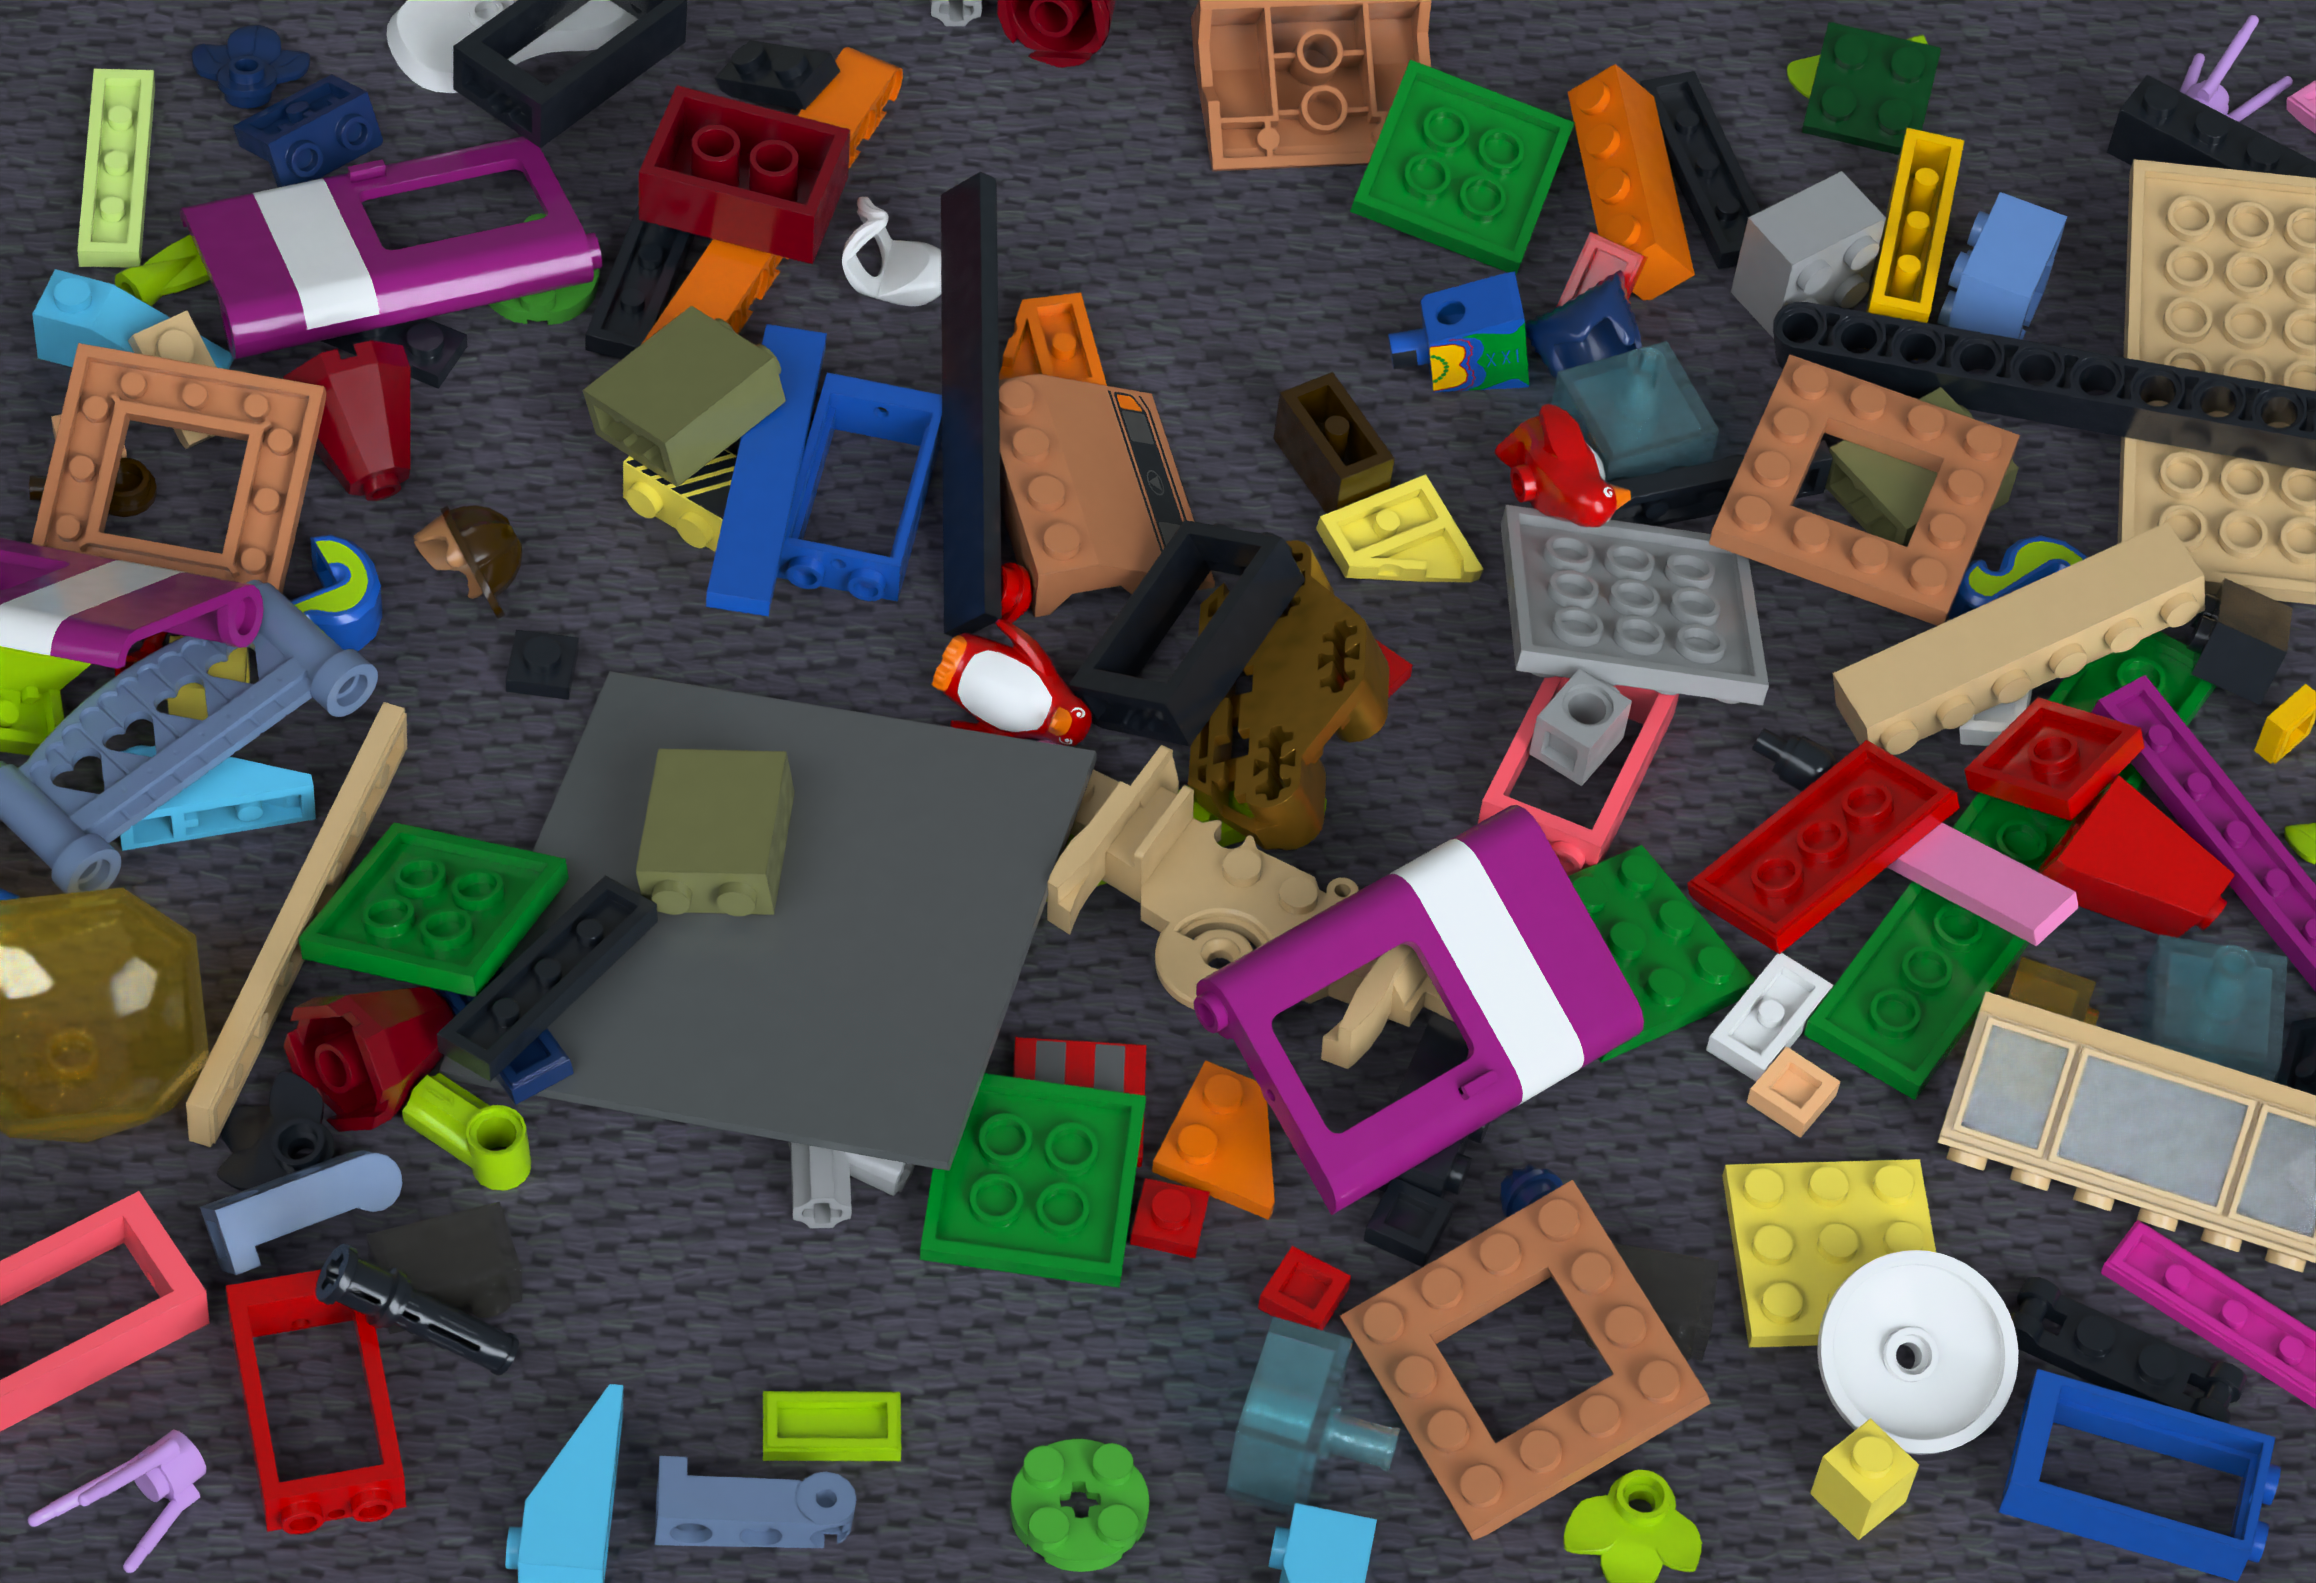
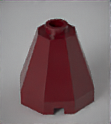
[283,340,411,501]
[284,987,454,1132]

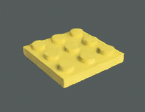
[1722,1159,1936,1348]

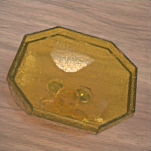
[0,888,209,1143]

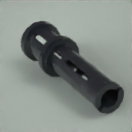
[315,1244,519,1376]

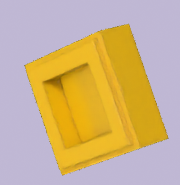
[2254,684,2316,764]

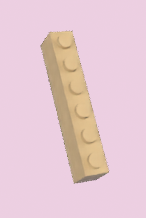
[1833,522,2205,755]

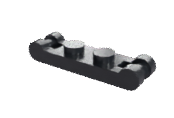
[2010,1277,2247,1424]

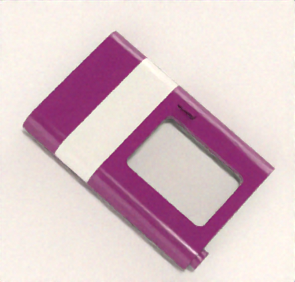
[180,136,602,359]
[0,538,264,669]
[1193,805,1644,1215]

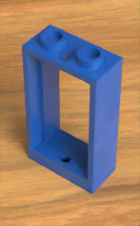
[777,372,942,601]
[1999,1369,2281,1582]

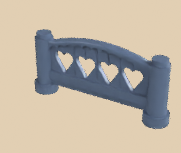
[0,580,378,903]

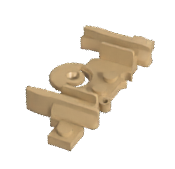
[1047,745,1454,1069]

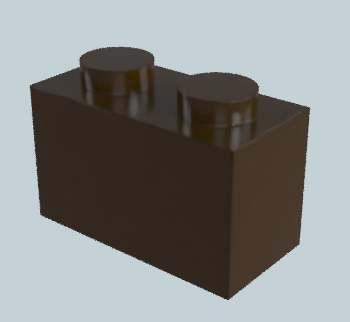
[1273,372,1395,514]

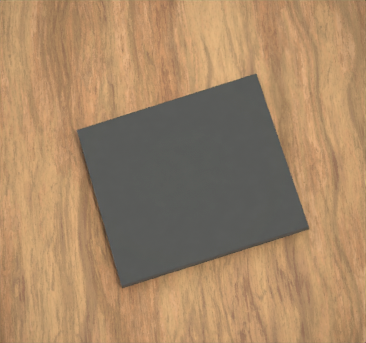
[439,671,1097,1171]

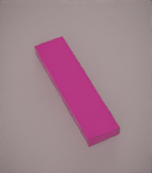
[2101,1220,2316,1409]

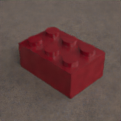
[639,85,850,264]

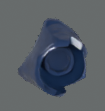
[1525,270,1642,387]

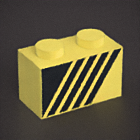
[623,449,737,552]

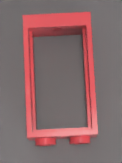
[1478,676,1679,876]
[0,1191,210,1431]

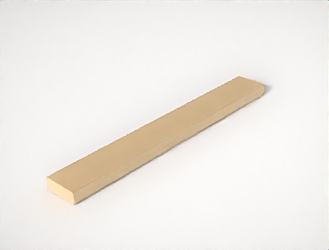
[186,702,407,1147]

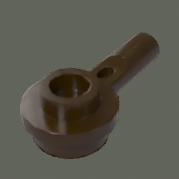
[29,458,157,517]

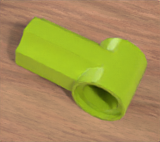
[402,1073,531,1191]

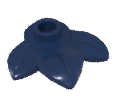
[192,25,310,108]

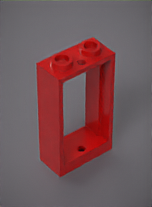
[226,1270,406,1534]

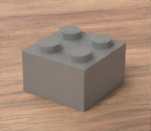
[1731,171,1886,339]

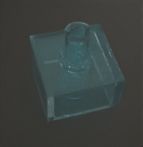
[1551,341,1719,482]
[2137,935,2288,1092]
[1225,1316,1401,1516]

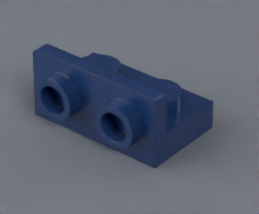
[233,74,383,188]

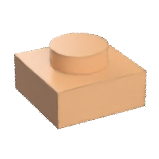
[1746,1046,1841,1138]

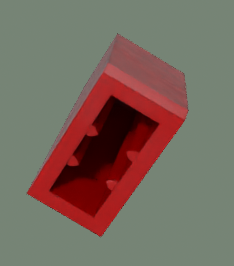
[2037,775,2235,939]

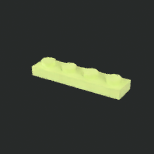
[77,69,155,268]

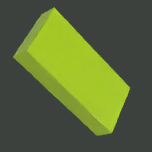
[763,1391,901,1461]

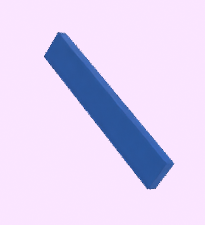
[706,324,827,617]

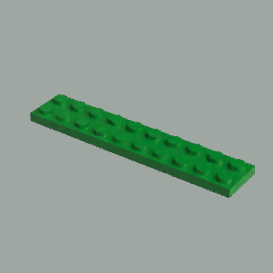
[1804,631,2216,1100]

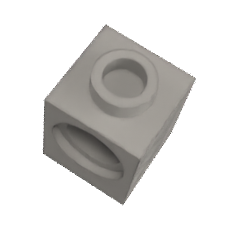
[1529,669,1632,786]

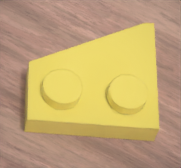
[1316,474,1483,582]

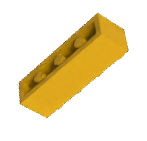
[1863,128,1965,360]

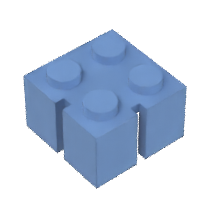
[1937,192,2067,340]

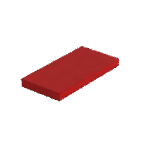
[1687,740,1960,954]

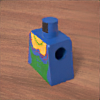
[1388,271,1529,392]

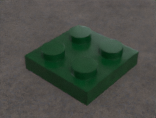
[1801,22,1942,155]

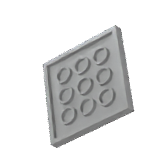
[1501,505,1769,705]

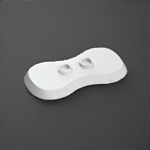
[387,0,638,93]

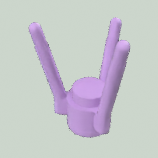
[2180,15,2293,122]
[28,1429,206,1573]

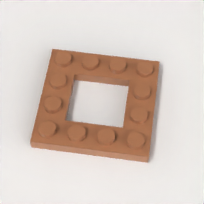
[31,343,327,594]
[1709,355,2020,626]
[1340,1180,1711,1541]

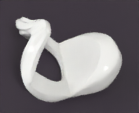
[842,197,941,306]

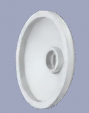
[1817,1250,2018,1455]

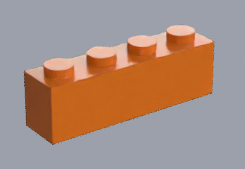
[1568,64,1695,300]

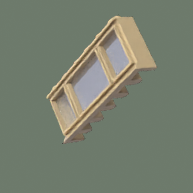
[1937,991,2316,1273]

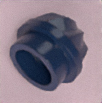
[1500,1164,1563,1218]

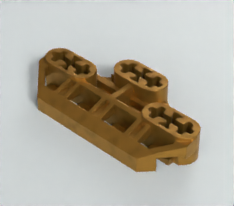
[1188,540,1389,850]

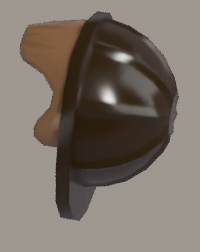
[413,505,522,619]

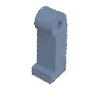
[200,1150,403,1275]
[655,1456,857,1548]

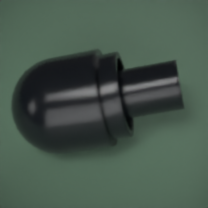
[1752,728,1837,792]

